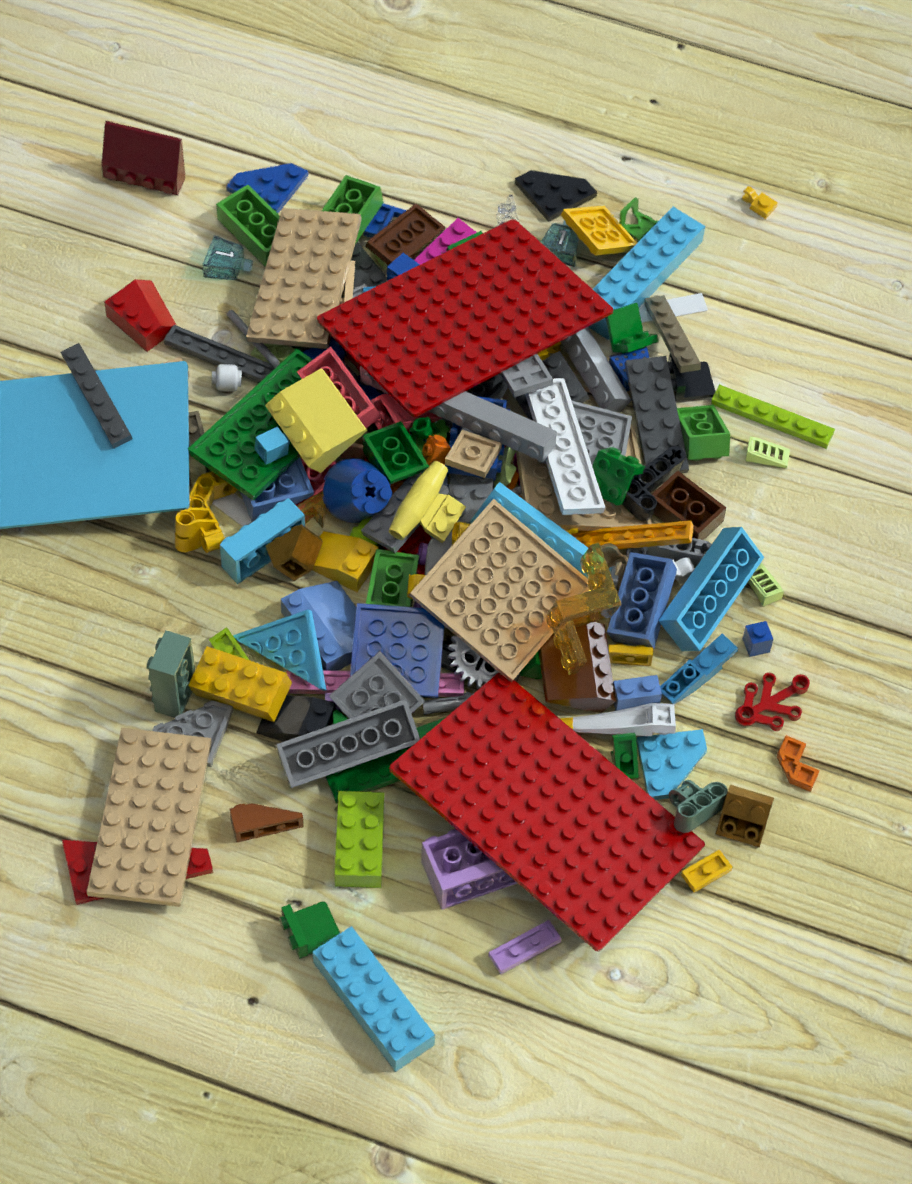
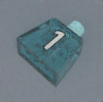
[541,220,579,267]
[202,236,253,280]

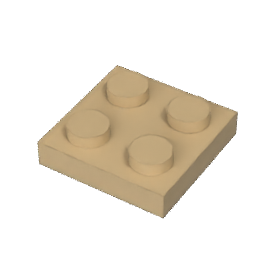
[445,430,502,478]

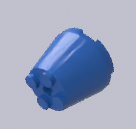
[322,458,392,523]

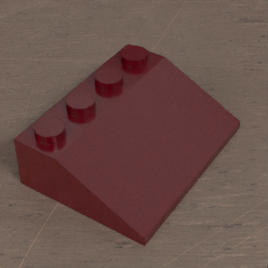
[101,121,186,195]

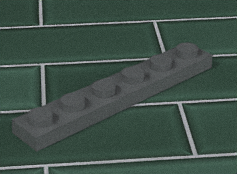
[164,325,275,383]
[61,343,133,449]

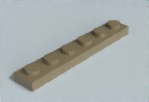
[645,295,701,373]

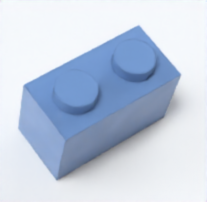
[613,675,662,711]

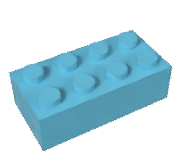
[220,498,305,584]

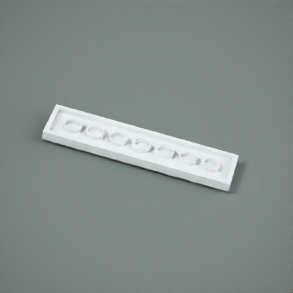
[525,378,605,515]

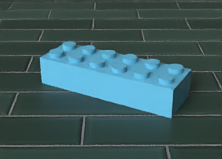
[470,482,604,580]
[658,527,764,651]
[313,926,435,1072]

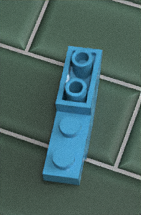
[660,633,738,704]

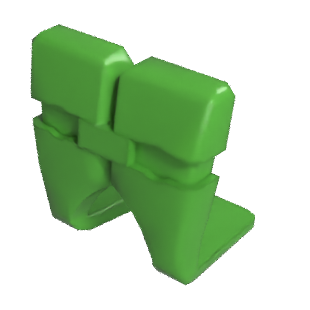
[620,197,658,242]

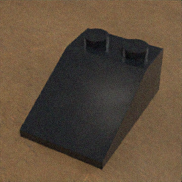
[256,695,335,742]

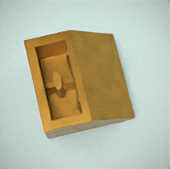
[265,524,323,581]
[716,785,774,847]

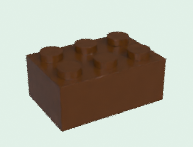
[652,471,726,540]

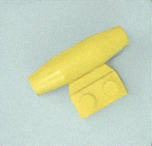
[388,461,466,543]

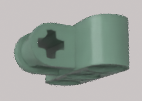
[669,780,728,833]

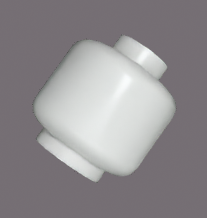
[212,364,242,392]

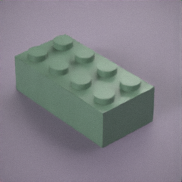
[147,630,195,718]

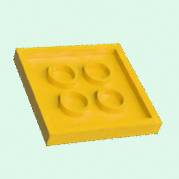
[560,206,637,256]

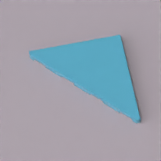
[233,609,326,691]

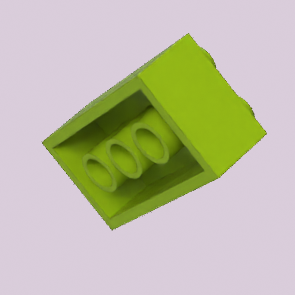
[335,791,384,888]

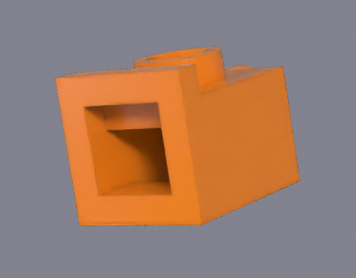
[422,435,451,466]

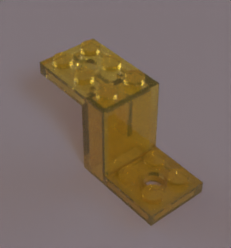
[546,543,622,675]

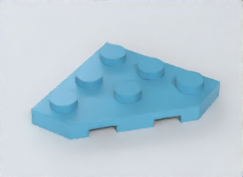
[636,729,707,800]

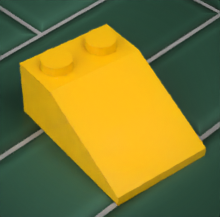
[312,531,379,592]

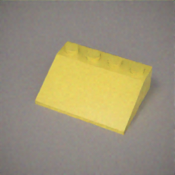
[265,369,367,473]

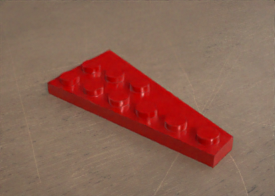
[62,840,213,905]

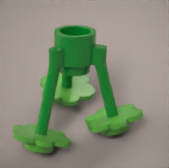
[409,417,450,453]

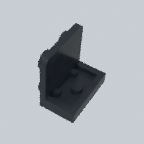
[668,353,715,401]

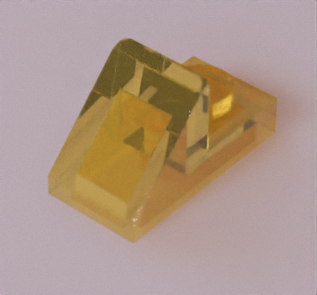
[297,491,327,528]

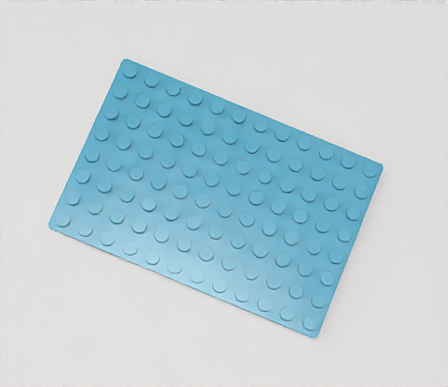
[0,361,190,529]

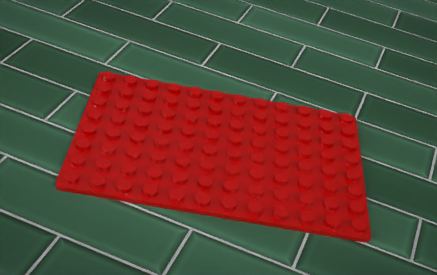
[317,219,613,417]
[389,673,705,952]

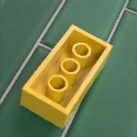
[188,646,292,722]

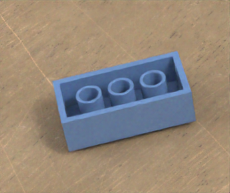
[607,552,677,649]

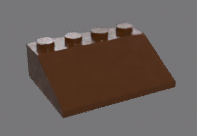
[539,620,616,713]

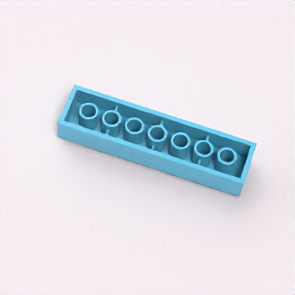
[588,207,705,340]

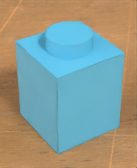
[255,427,290,465]

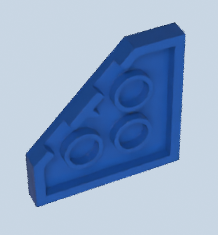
[226,163,308,213]

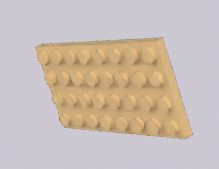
[246,208,362,349]
[87,727,211,907]

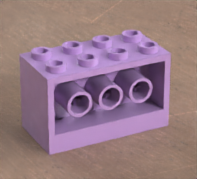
[421,829,517,910]

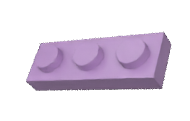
[489,920,561,975]

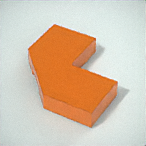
[777,735,820,792]

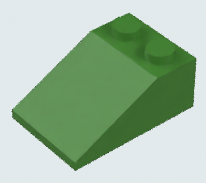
[677,405,730,461]
[366,549,419,607]

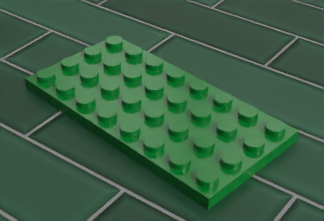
[188,349,313,501]

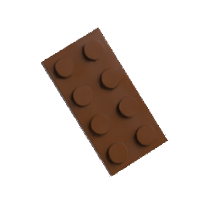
[365,203,446,265]

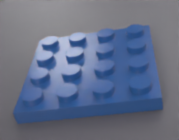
[350,603,445,698]

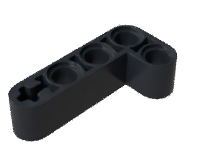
[622,446,686,521]

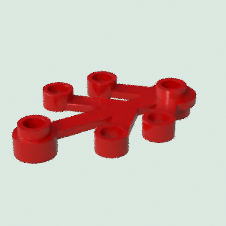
[735,672,810,731]

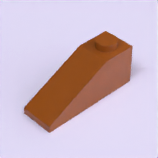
[229,803,304,843]

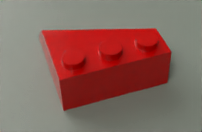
[104,279,177,352]

